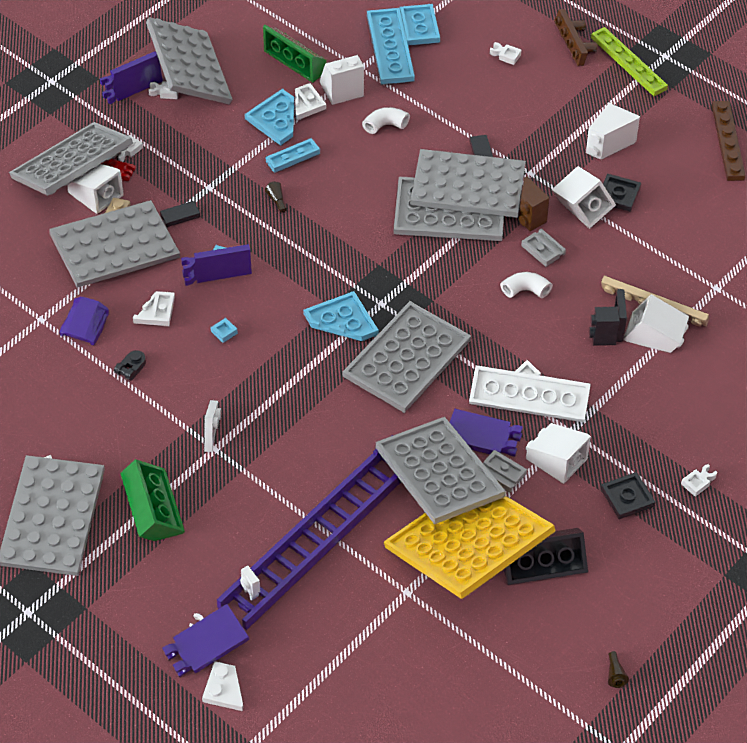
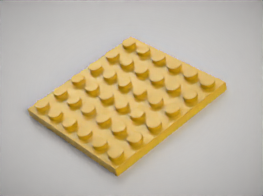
[384,496,556,599]

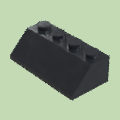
[503,528,588,585]

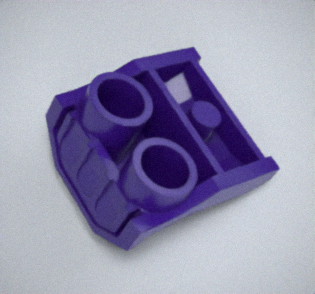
[59,296,109,345]

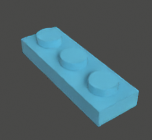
[265,138,320,173]

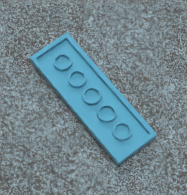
[367,8,415,84]

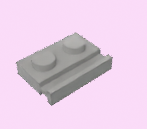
[521,229,566,267]
[483,450,527,492]

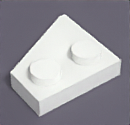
[295,83,326,120]
[133,291,175,326]
[204,400,221,452]
[202,662,243,711]

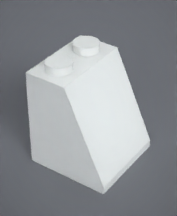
[320,55,364,105]
[586,103,640,159]
[67,164,124,214]
[552,166,616,229]
[623,294,689,353]
[526,423,591,484]

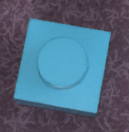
[211,318,238,343]

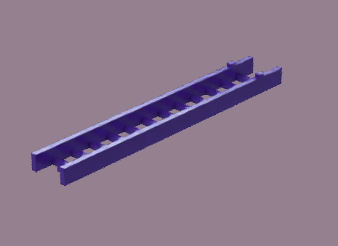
[217,435,401,630]

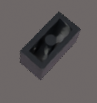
[589,307,620,346]

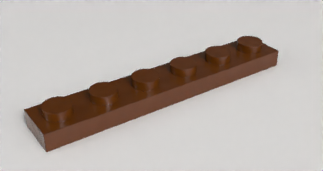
[712,101,746,181]

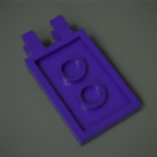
[100,51,163,104]
[181,244,252,286]
[449,409,523,457]
[162,604,250,677]

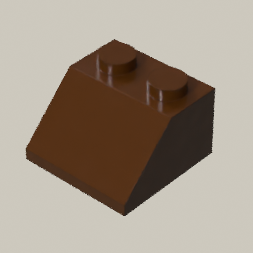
[519,176,550,231]

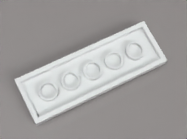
[469,365,590,422]

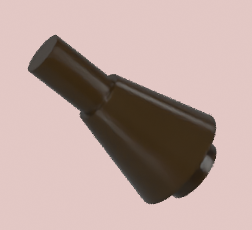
[265,181,287,213]
[608,651,629,688]

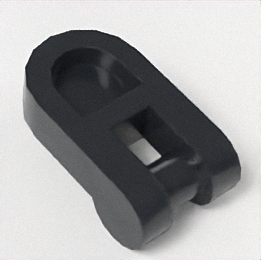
[114,350,146,381]

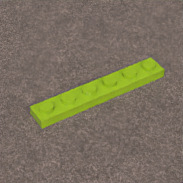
[591,27,668,96]

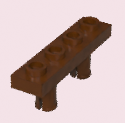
[554,9,598,66]

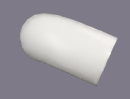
[362,107,410,134]
[500,272,553,298]

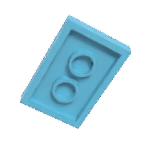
[400,4,440,45]

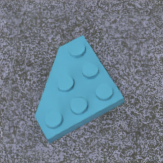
[245,89,294,146]
[303,291,379,341]

